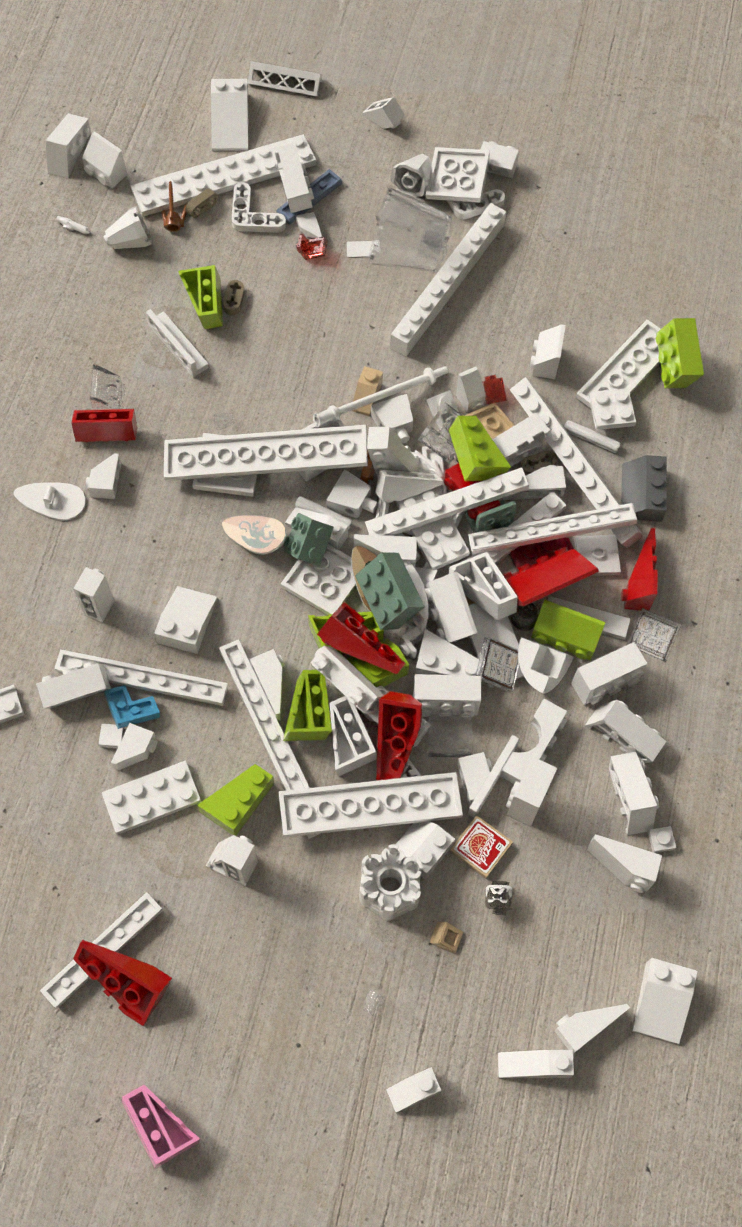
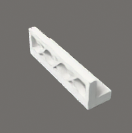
[248,61,323,96]
[146,309,209,377]

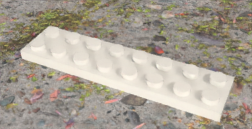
[279,772,463,838]

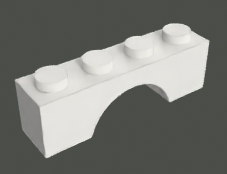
[500,699,567,784]

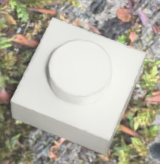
[648,826,676,853]

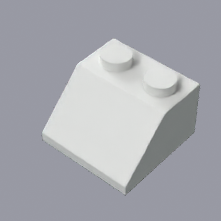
[82,131,127,189]
[530,325,566,380]
[395,821,455,880]

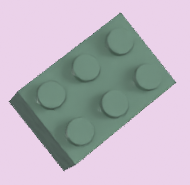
[355,552,425,630]

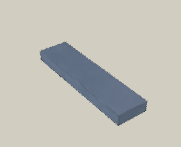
[276,169,342,225]

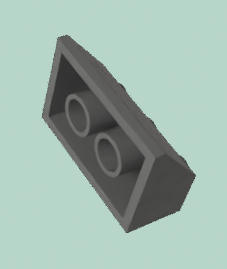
[621,455,667,522]

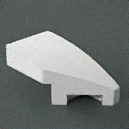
[296,212,323,243]

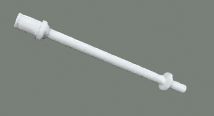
[313,366,448,427]

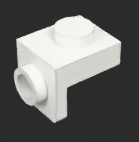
[400,625,427,660]

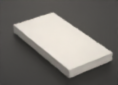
[469,603,524,688]

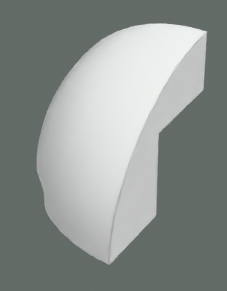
[518,637,574,693]

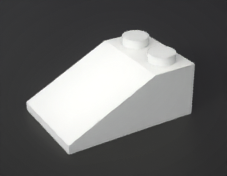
[154,586,217,654]
[587,834,662,893]
[632,958,698,1044]

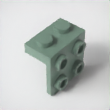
[466,500,517,533]
[284,513,334,566]

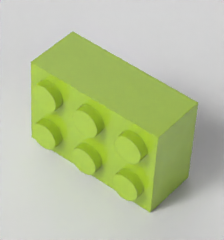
[656,318,704,389]

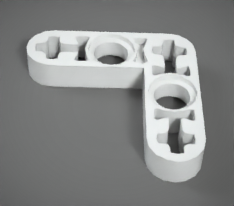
[232,182,286,233]
[447,189,505,220]

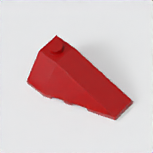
[621,528,658,612]
[317,602,405,674]
[376,691,422,781]
[73,940,172,1026]

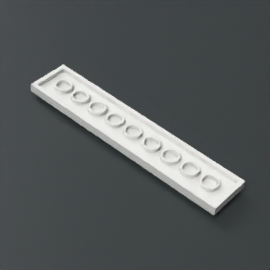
[130,134,316,217]
[164,425,368,481]

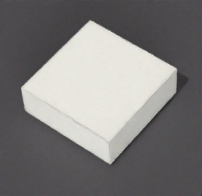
[99,724,124,748]

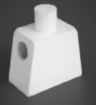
[371,394,413,444]
[326,470,378,518]

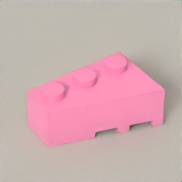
[122,1085,200,1169]

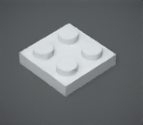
[589,388,636,430]

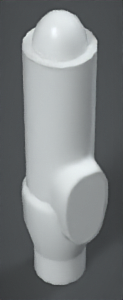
[56,216,90,235]

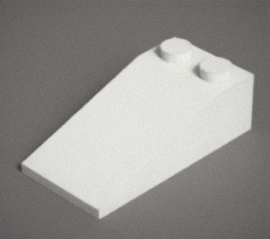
[211,79,249,151]

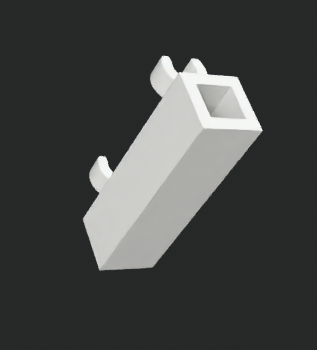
[311,646,384,714]

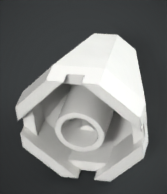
[391,154,432,200]
[104,206,152,249]

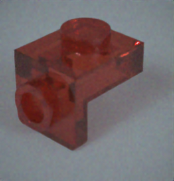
[296,234,328,260]
[482,375,507,405]

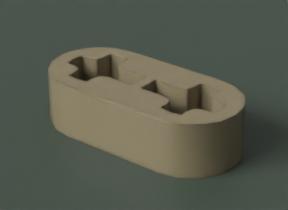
[185,188,218,218]
[223,280,245,315]
[521,450,558,476]

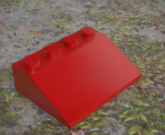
[502,547,599,606]

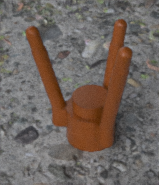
[161,181,188,232]

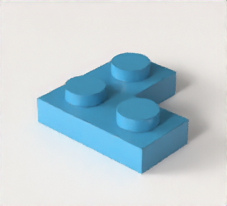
[104,685,160,729]

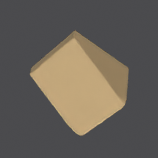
[430,922,464,953]

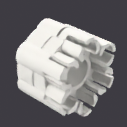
[359,844,423,921]

